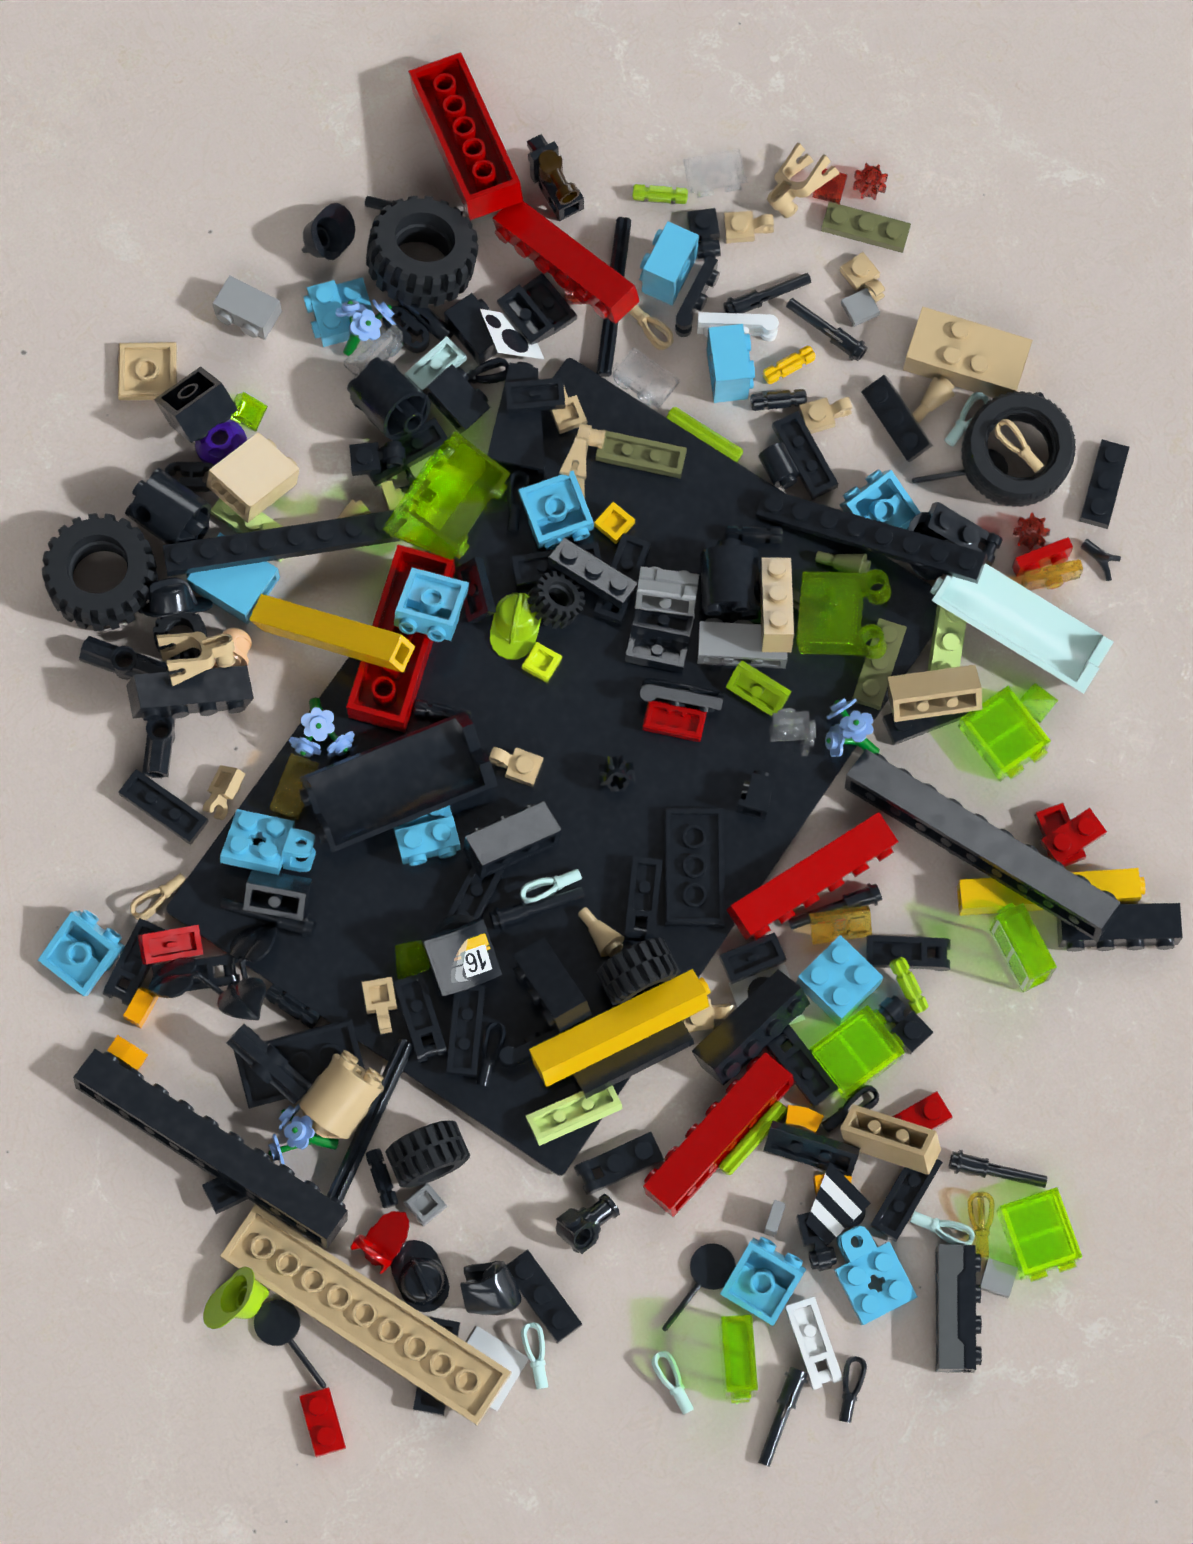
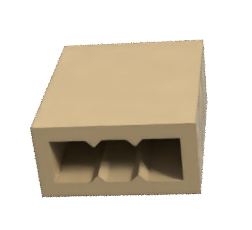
[206,432,300,523]

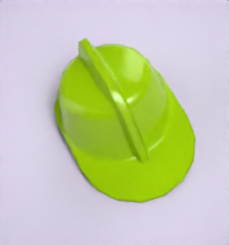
[490,593,541,660]
[203,1266,269,1329]

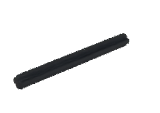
[596,217,631,377]
[326,1038,414,1202]

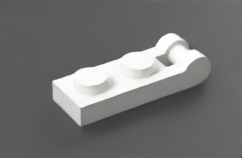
[697,312,779,342]
[785,1297,843,1390]

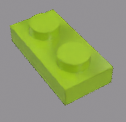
[726,661,792,718]

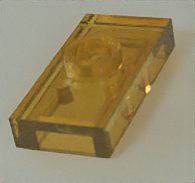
[1021,559,1083,590]
[270,753,320,819]
[809,905,872,945]

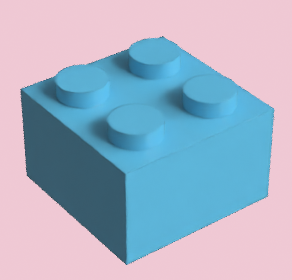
[639,221,699,306]
[706,324,755,403]
[796,935,883,1026]

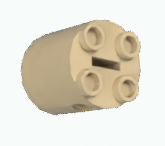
[299,1050,384,1139]

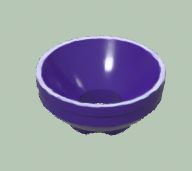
[195,419,247,465]

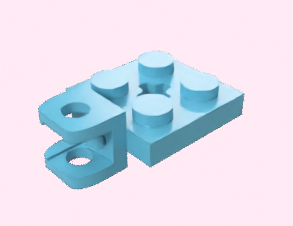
[220,809,316,875]
[834,1226,917,1325]

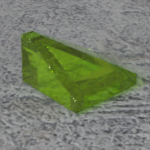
[231,392,268,432]
[1017,683,1058,723]
[395,940,431,979]

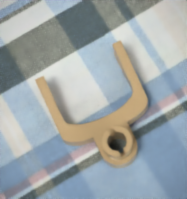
[767,142,840,218]
[559,423,606,499]
[156,631,235,686]

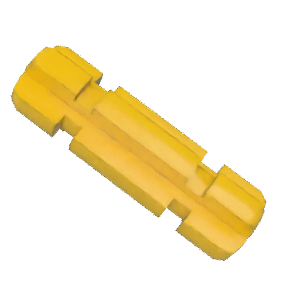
[762,346,816,384]

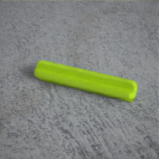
[666,407,743,462]
[719,1101,787,1175]

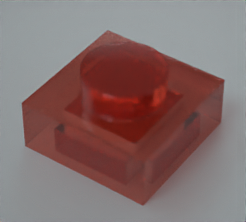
[813,169,848,204]

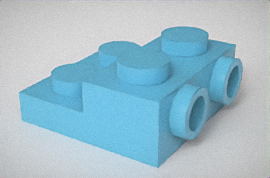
[303,277,373,347]
[840,469,921,529]
[518,470,594,551]
[394,567,469,642]
[393,805,461,866]
[38,910,125,996]
[720,1237,806,1326]

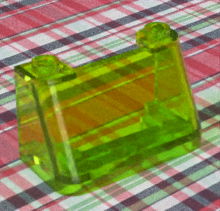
[382,431,510,560]

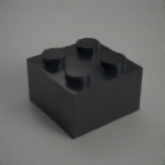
[154,366,238,443]

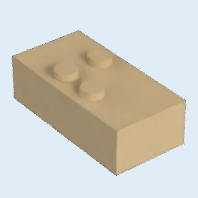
[903,306,1033,398]

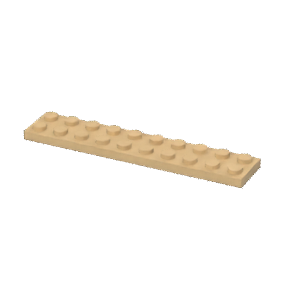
[220,1205,512,1426]

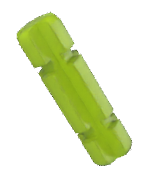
[632,184,688,204]
[889,957,928,1014]

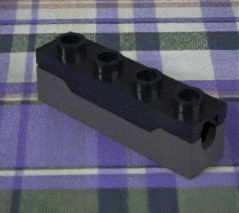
[935,1244,982,1373]

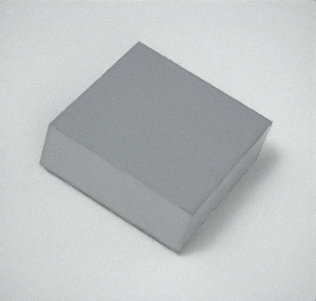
[841,288,880,327]
[404,1182,447,1227]
[764,1200,786,1237]
[980,1258,1018,1298]

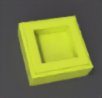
[522,642,562,683]

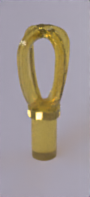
[967,1192,995,1258]

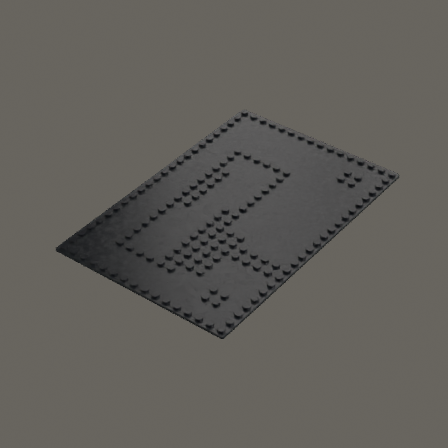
[166,358,937,1176]

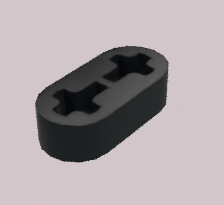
[382,306,430,353]
[165,462,215,492]

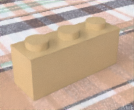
[759,558,794,653]
[887,665,982,722]
[840,1104,941,1175]

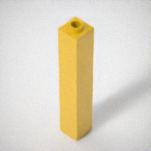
[249,594,415,673]
[956,868,1146,916]
[529,969,711,1087]

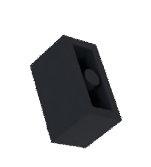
[444,293,498,365]
[422,364,491,434]
[243,870,312,921]

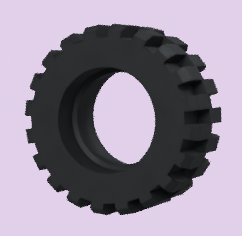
[366,196,479,308]
[42,513,158,631]

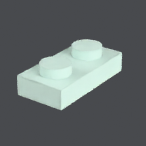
[405,336,467,390]

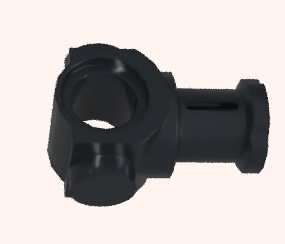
[556,1194,620,1254]

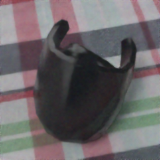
[460,1261,522,1316]

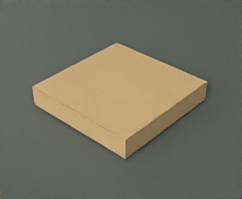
[118,342,177,400]

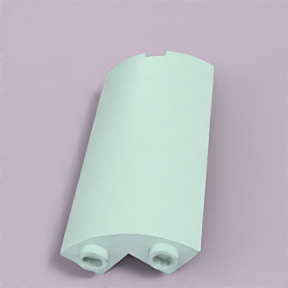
[930,563,1114,694]

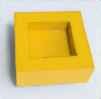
[594,502,635,544]

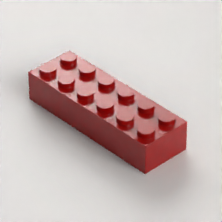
[408,52,523,220]
[346,544,455,733]

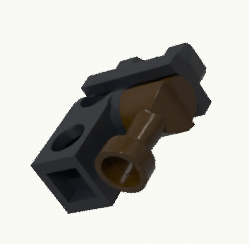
[527,134,584,222]

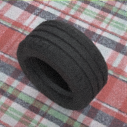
[961,391,1076,507]

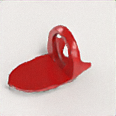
[350,1211,410,1274]

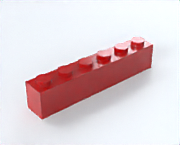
[492,201,640,324]
[727,812,899,940]
[643,1052,795,1217]

